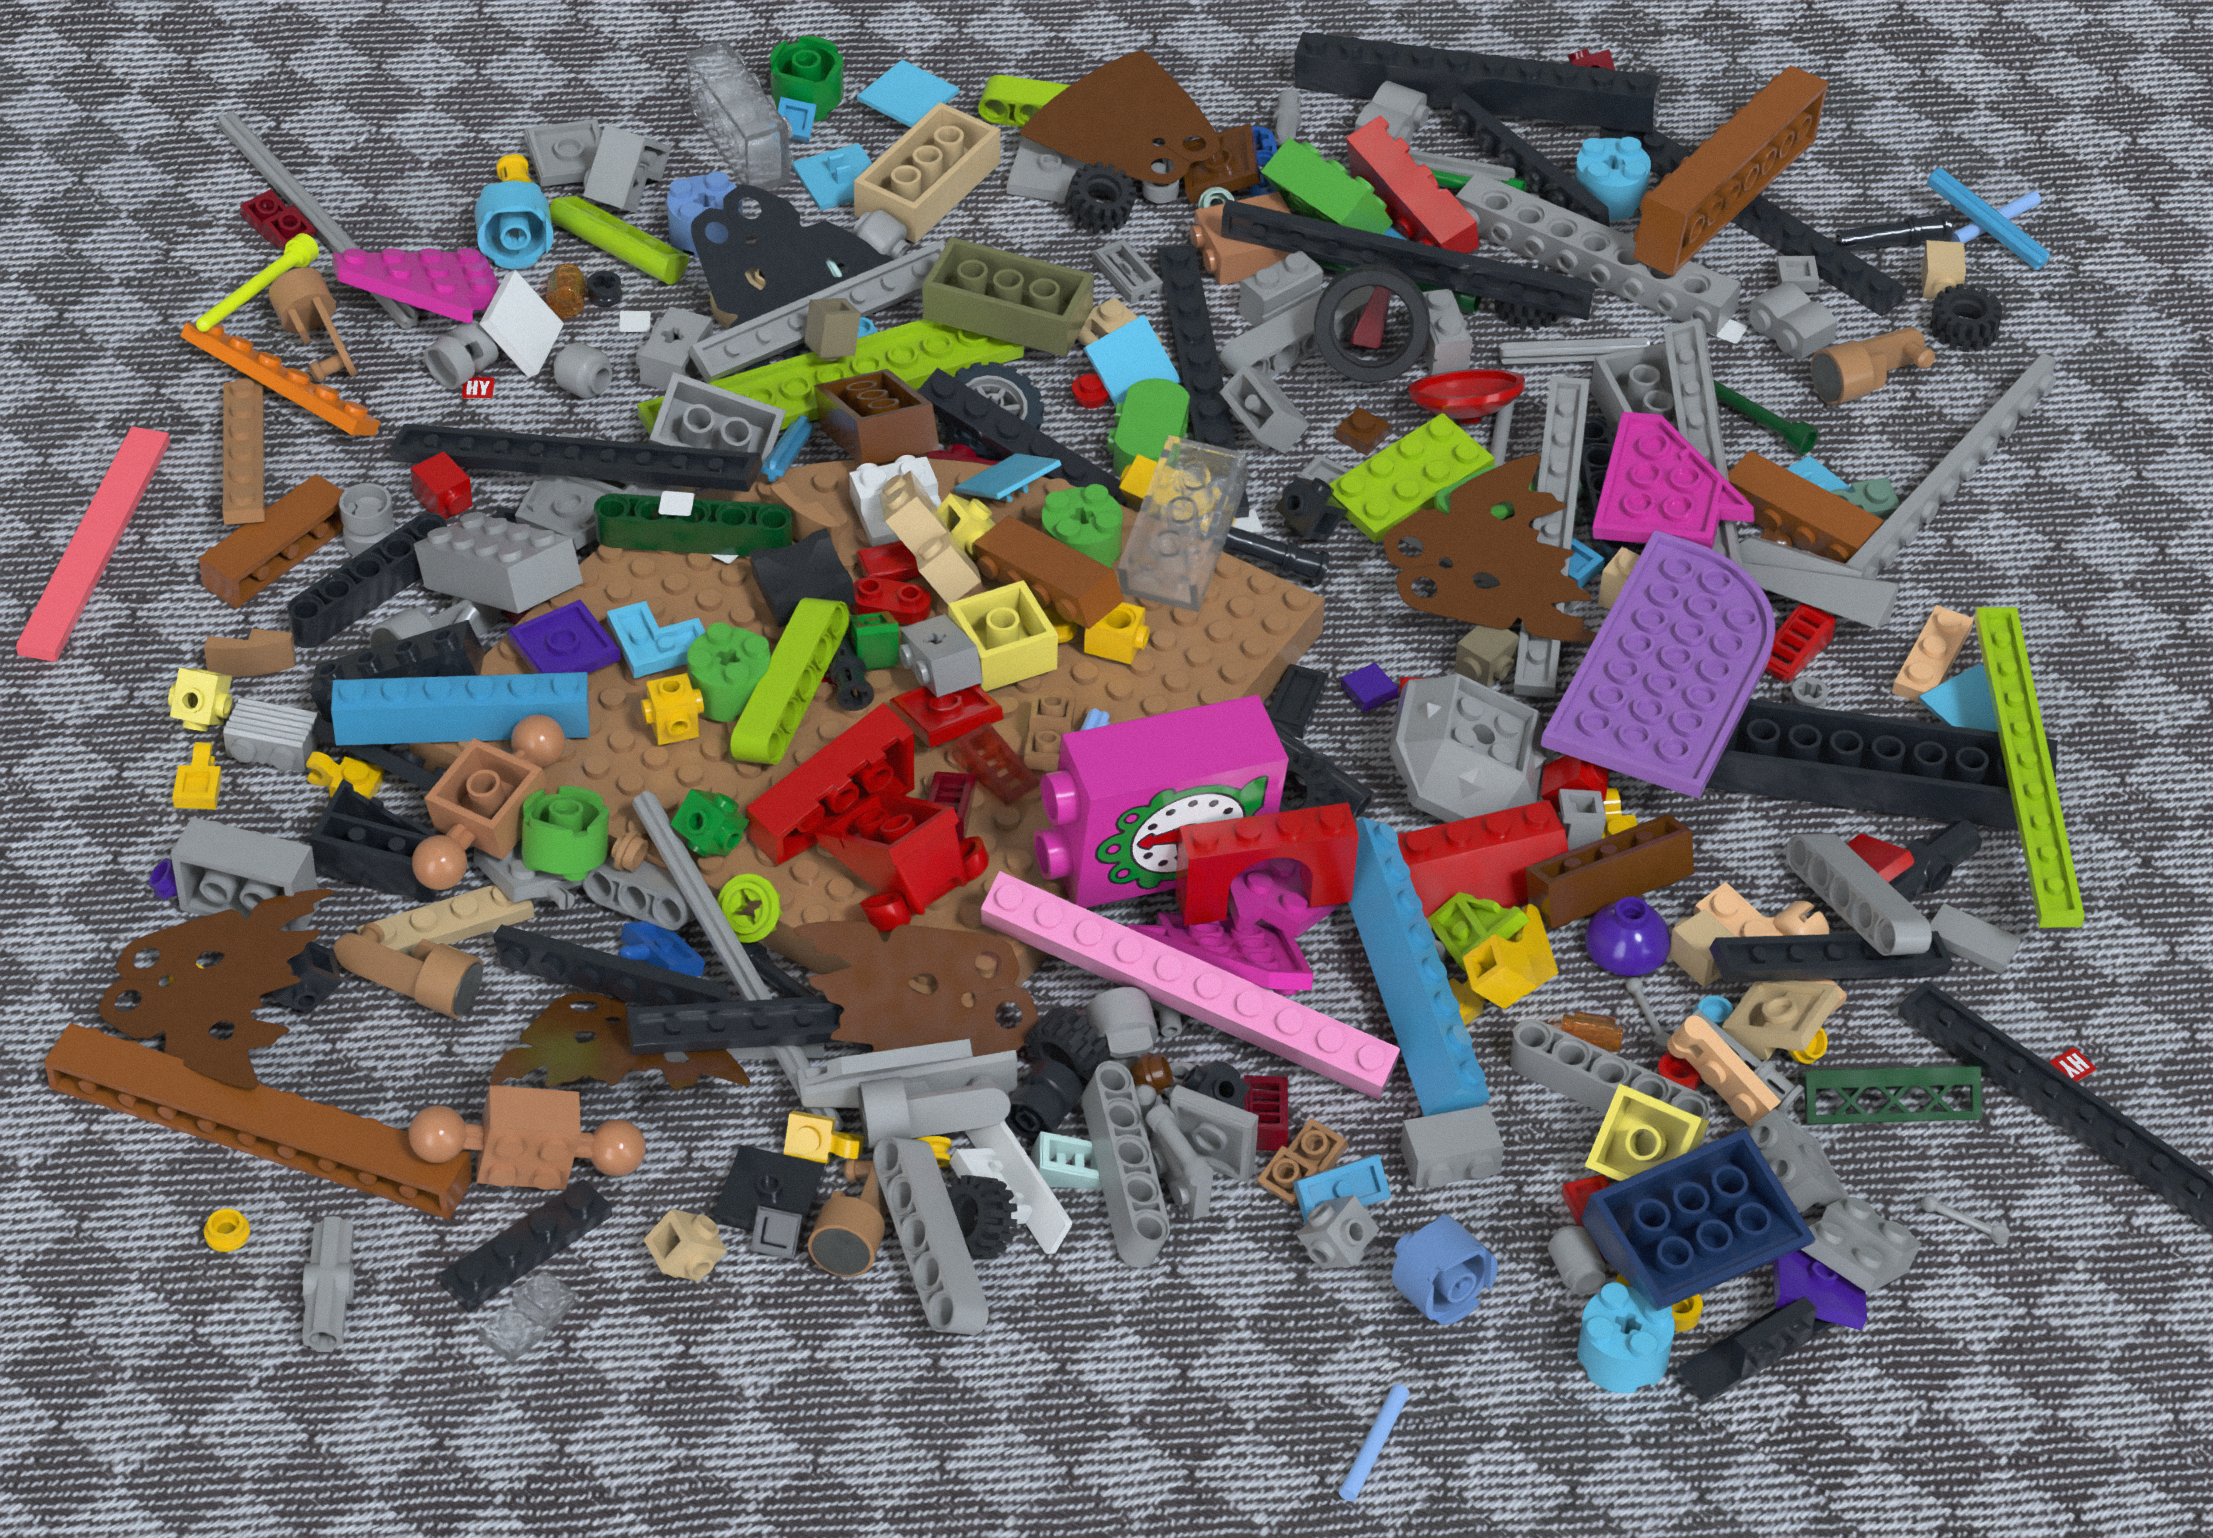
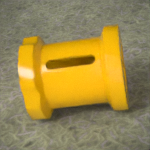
[496,154,532,183]

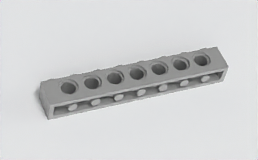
[1455,172,1741,336]

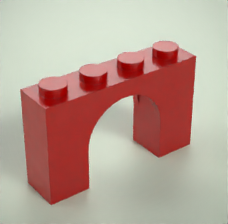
[1175,803,1359,926]

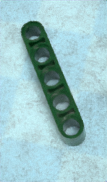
[594,493,793,557]

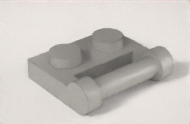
[1146,1104,1214,1220]

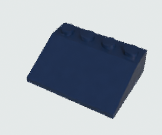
[1581,1128,1816,1312]

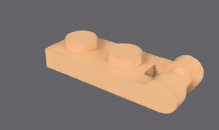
[1667,1016,1781,1126]

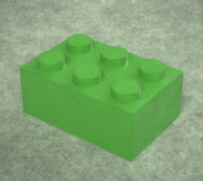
[1261,137,1393,235]

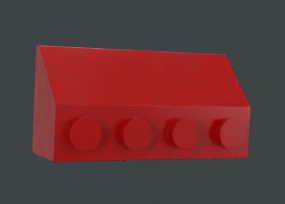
[1397,800,1569,918]

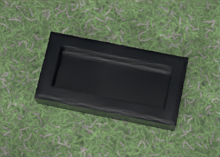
[1267,663,1329,739]

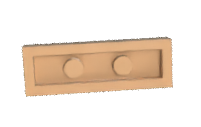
[1892,605,1974,704]

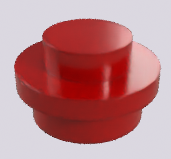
[1072,373,1110,409]

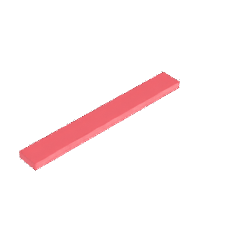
[16,426,170,662]

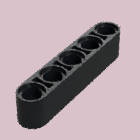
[1579,416,1636,573]
[287,513,447,648]

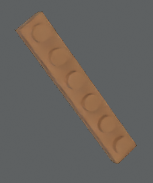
[223,379,265,525]

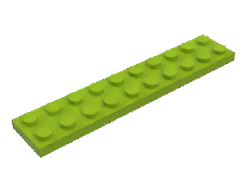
[637,319,1024,436]

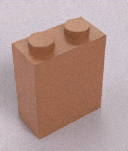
[1190,192,1293,286]

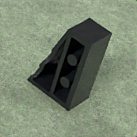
[309,779,439,903]

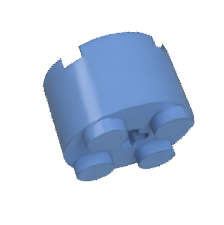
[667,171,743,258]
[1392,1214,1498,1325]

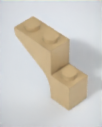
[879,470,981,604]

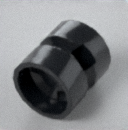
[1005,1059,1083,1142]

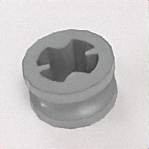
[1789,677,1828,709]

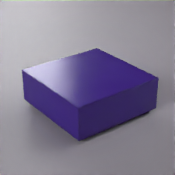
[1341,663,1398,713]

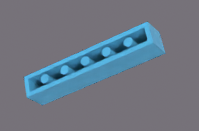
[331,672,590,745]

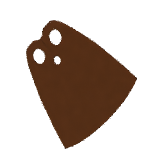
[1019,49,1220,184]

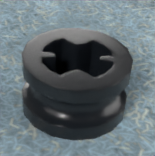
[587,271,622,307]

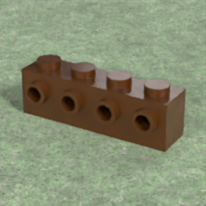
[1525,814,1694,929]

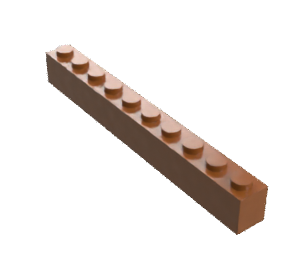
[44,1023,473,1220]

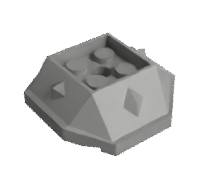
[1389,673,1554,823]

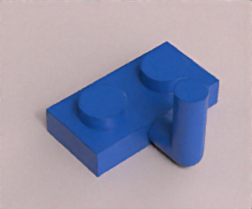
[617,921,705,977]

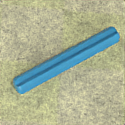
[1927,167,2050,270]
[761,416,814,482]

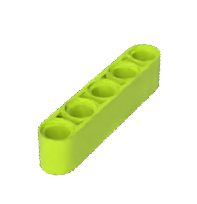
[978,75,1070,128]
[731,597,849,765]

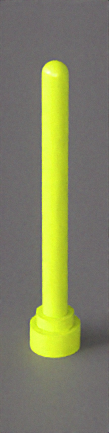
[196,233,319,332]

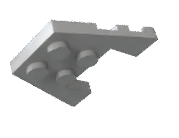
[515,432,681,550]

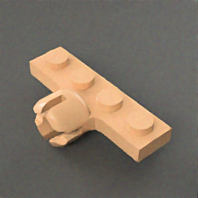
[1693,882,1847,1015]

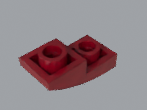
[240,189,316,250]

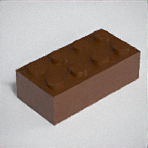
[814,369,940,467]

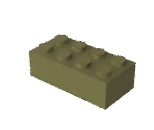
[923,237,1094,357]

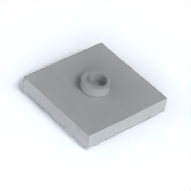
[525,119,601,187]
[1007,137,1087,203]
[1169,1085,1259,1183]

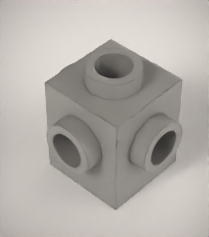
[1297,1195,1380,1270]

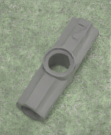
[302,1216,355,1352]

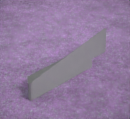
[1739,536,1900,628]
[796,1039,1017,1108]

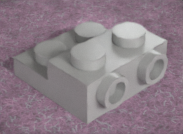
[1747,1109,1847,1212]
[1801,1196,1922,1293]

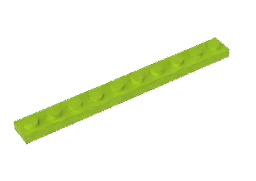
[1974,607,2085,928]

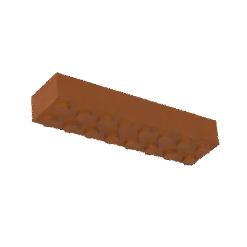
[1633,65,1829,276]

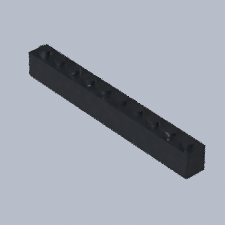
[1294,32,1661,133]

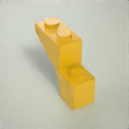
[1462,904,1559,1010]

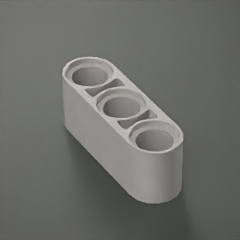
[583,856,696,931]

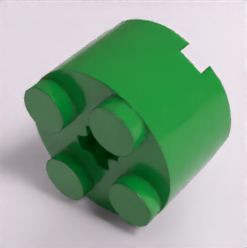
[770,36,844,121]

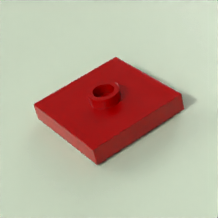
[889,685,1004,748]

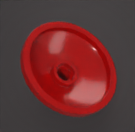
[1409,369,1525,424]

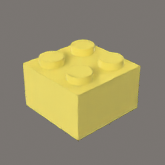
[948,580,1058,692]
[1585,1083,1709,1181]

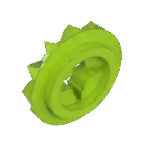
[717,873,783,943]

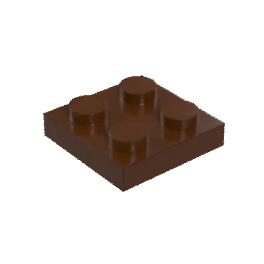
[1182,123,1261,204]

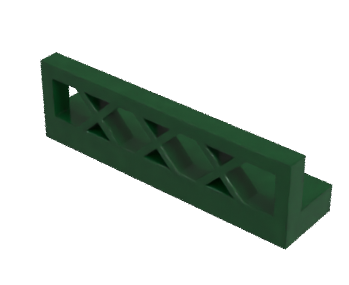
[1798,1065,1982,1124]

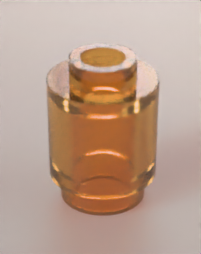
[546,263,586,318]
[1561,1011,1624,1053]

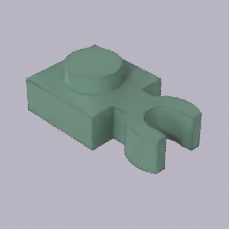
[1831,477,1901,520]

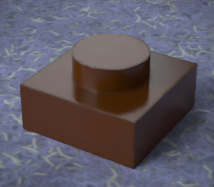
[1335,407,1390,456]

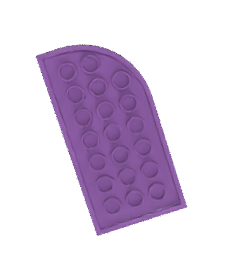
[1541,530,1775,799]

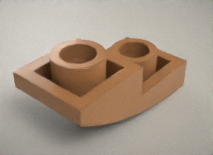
[770,481,841,554]
[204,628,296,677]
[1024,694,1076,771]
[1256,1118,1349,1206]

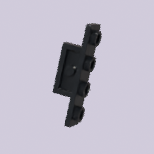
[1677,1296,1837,1404]

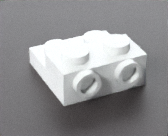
[849,455,942,547]

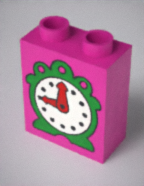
[1034,695,1289,908]

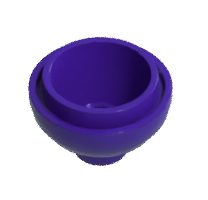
[1585,897,1671,976]

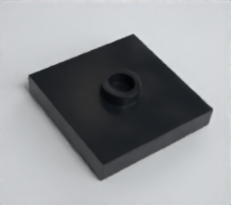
[713,1145,826,1242]

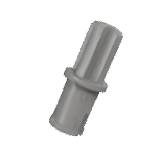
[1273,89,1302,145]

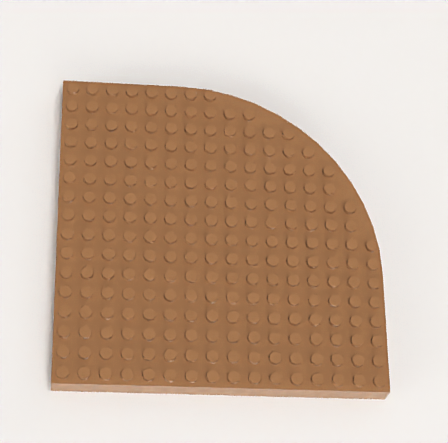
[409,458,1325,1017]

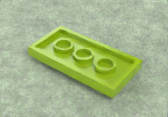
[1329,413,1495,543]

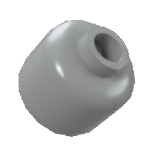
[851,209,909,260]
[554,342,612,399]

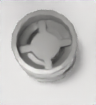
[424,319,498,390]
[339,483,395,557]

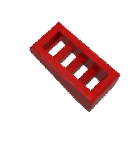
[1765,602,1836,684]

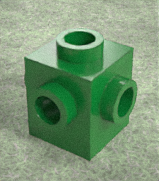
[670,788,750,857]

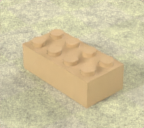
[854,102,1001,244]

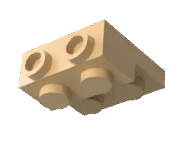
[1722,980,1840,1060]

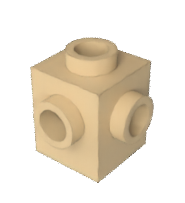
[643,1208,727,1282]

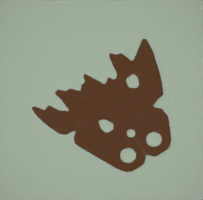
[1383,454,1598,642]
[99,889,334,1089]
[793,921,1039,1139]
[490,993,751,1090]

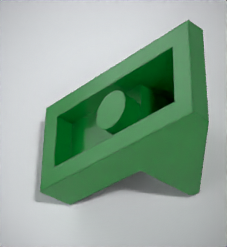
[848,611,899,670]

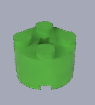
[1041,484,1123,569]
[687,622,771,722]
[522,786,609,881]

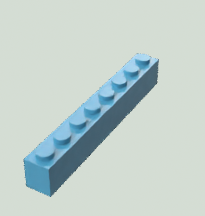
[1348,817,1491,1117]

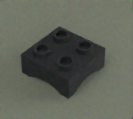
[749,528,856,628]

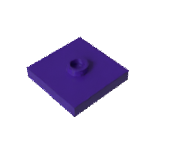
[507,599,621,674]
[1773,1249,1867,1330]

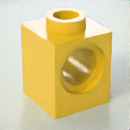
[1084,602,1150,664]

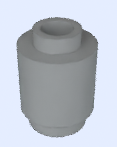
[1548,1225,1606,1295]

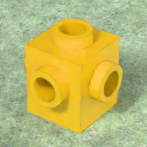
[641,673,704,745]

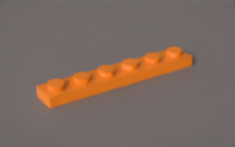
[180,323,380,436]

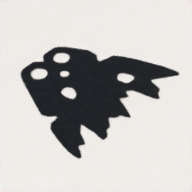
[691,185,894,371]

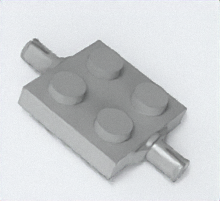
[474,838,583,910]

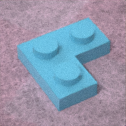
[607,601,706,678]

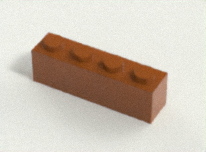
[1728,450,1883,564]
[199,473,344,609]
[973,515,1124,629]

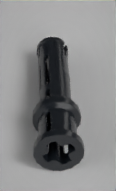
[1835,210,1952,252]
[1207,520,1330,586]
[829,628,874,711]

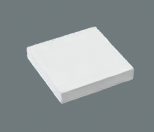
[479,270,564,378]

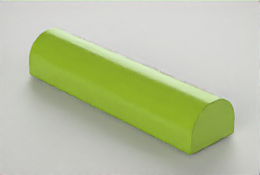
[550,196,690,285]

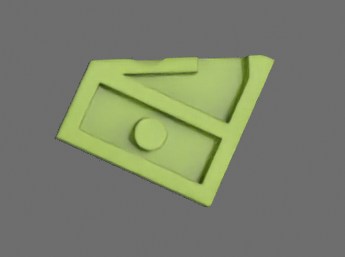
[1427,892,1530,974]

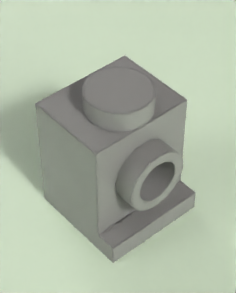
[1556,789,1606,851]

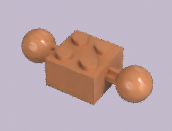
[412,714,565,890]
[409,1085,646,1190]

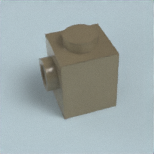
[804,298,861,361]
[1454,625,1520,688]

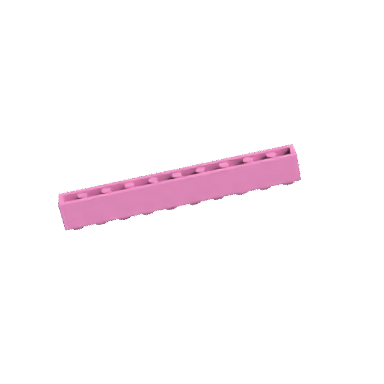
[981,871,1400,1100]

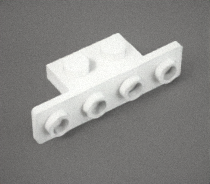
[949,1120,1072,1254]

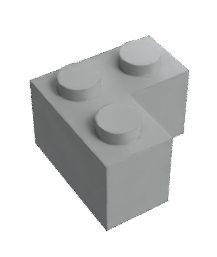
[583,124,672,213]

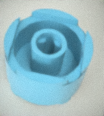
[1574,137,1651,220]
[474,181,554,269]
[1577,1282,1675,1394]

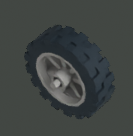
[937,362,1044,461]

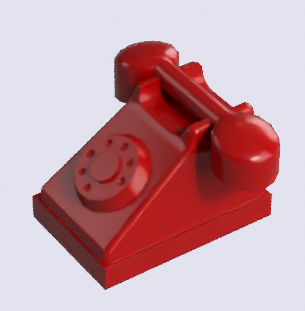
[815,790,990,933]

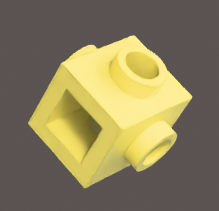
[937,493,995,560]
[168,668,232,731]

